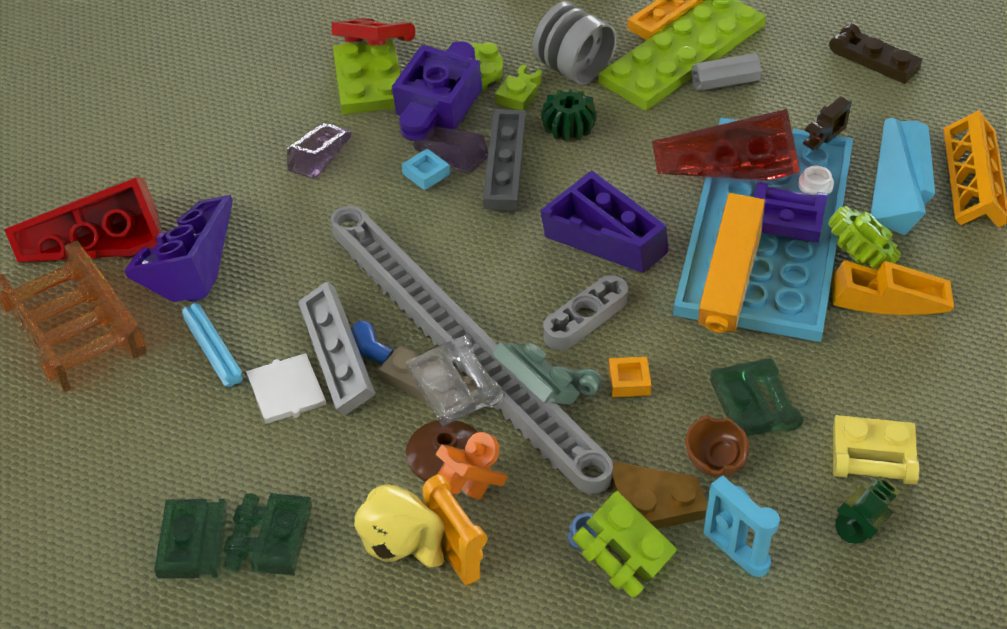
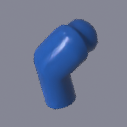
[351,321,393,365]

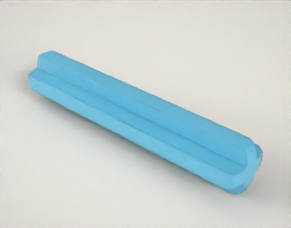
[182,303,243,387]

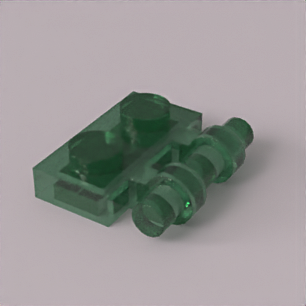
[223,493,312,576]

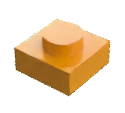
[608,356,652,397]

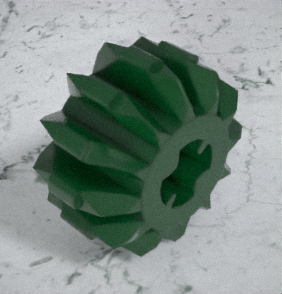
[541,88,597,141]

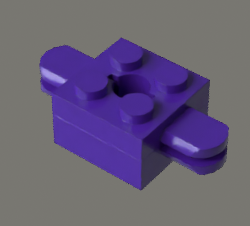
[392,41,482,141]

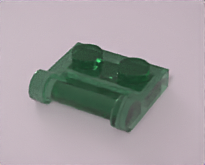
[710,358,804,436]

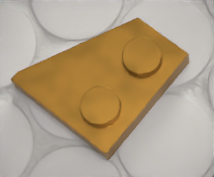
[611,462,707,529]

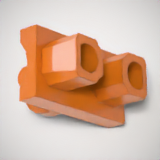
[435,432,509,500]

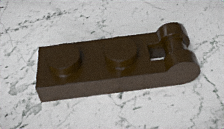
[829,23,923,84]

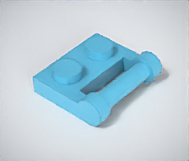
[703,475,780,577]

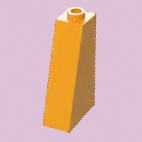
[698,193,765,333]

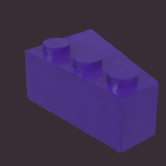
[540,170,669,273]

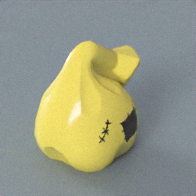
[354,484,445,568]

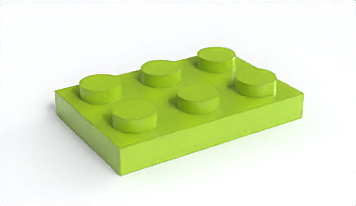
[332,39,401,115]

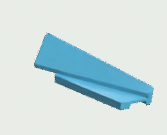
[871,118,935,236]

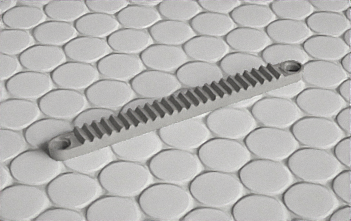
[331,206,613,494]

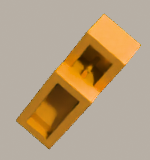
[831,260,954,315]

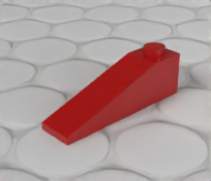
[4,177,162,262]

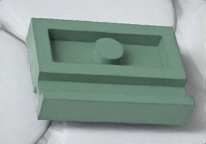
[492,342,581,405]

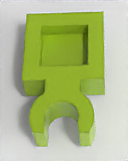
[495,64,542,110]

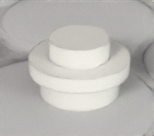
[798,166,834,195]

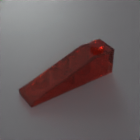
[652,109,800,180]

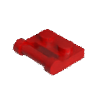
[331,18,416,45]

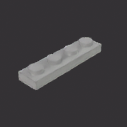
[298,281,376,415]

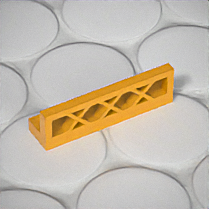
[943,110,1007,228]

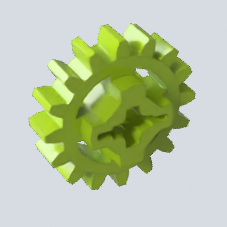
[828,206,901,269]

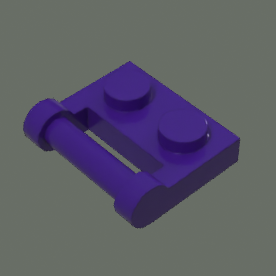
[754,182,828,243]

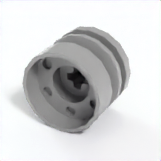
[533,1,617,85]

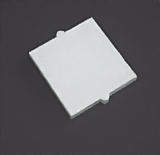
[246,353,326,424]

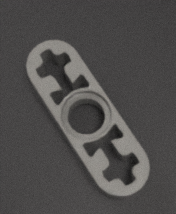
[543,275,628,350]

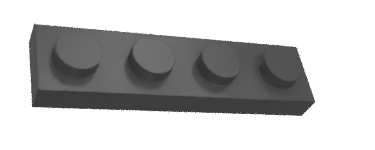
[483,109,526,210]

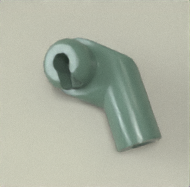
[556,365,603,396]

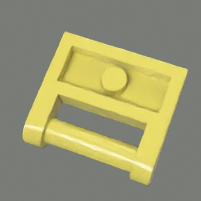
[833,415,919,485]

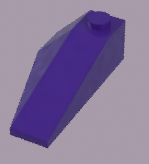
[125,195,233,302]

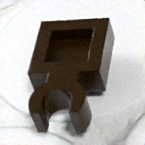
[803,96,852,151]

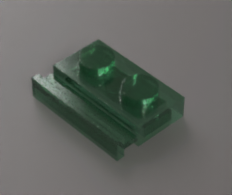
[154,498,228,579]

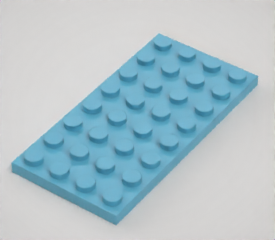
[673,117,853,342]

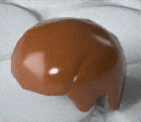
[685,415,750,477]

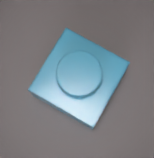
[402,149,450,191]

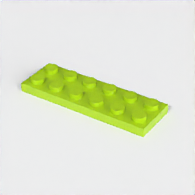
[598,0,766,111]

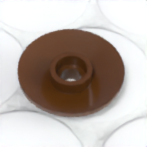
[406,420,478,482]

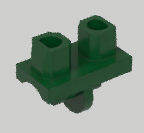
[835,476,900,544]

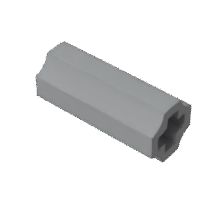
[691,53,762,91]

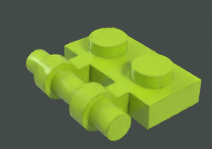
[571,491,678,599]

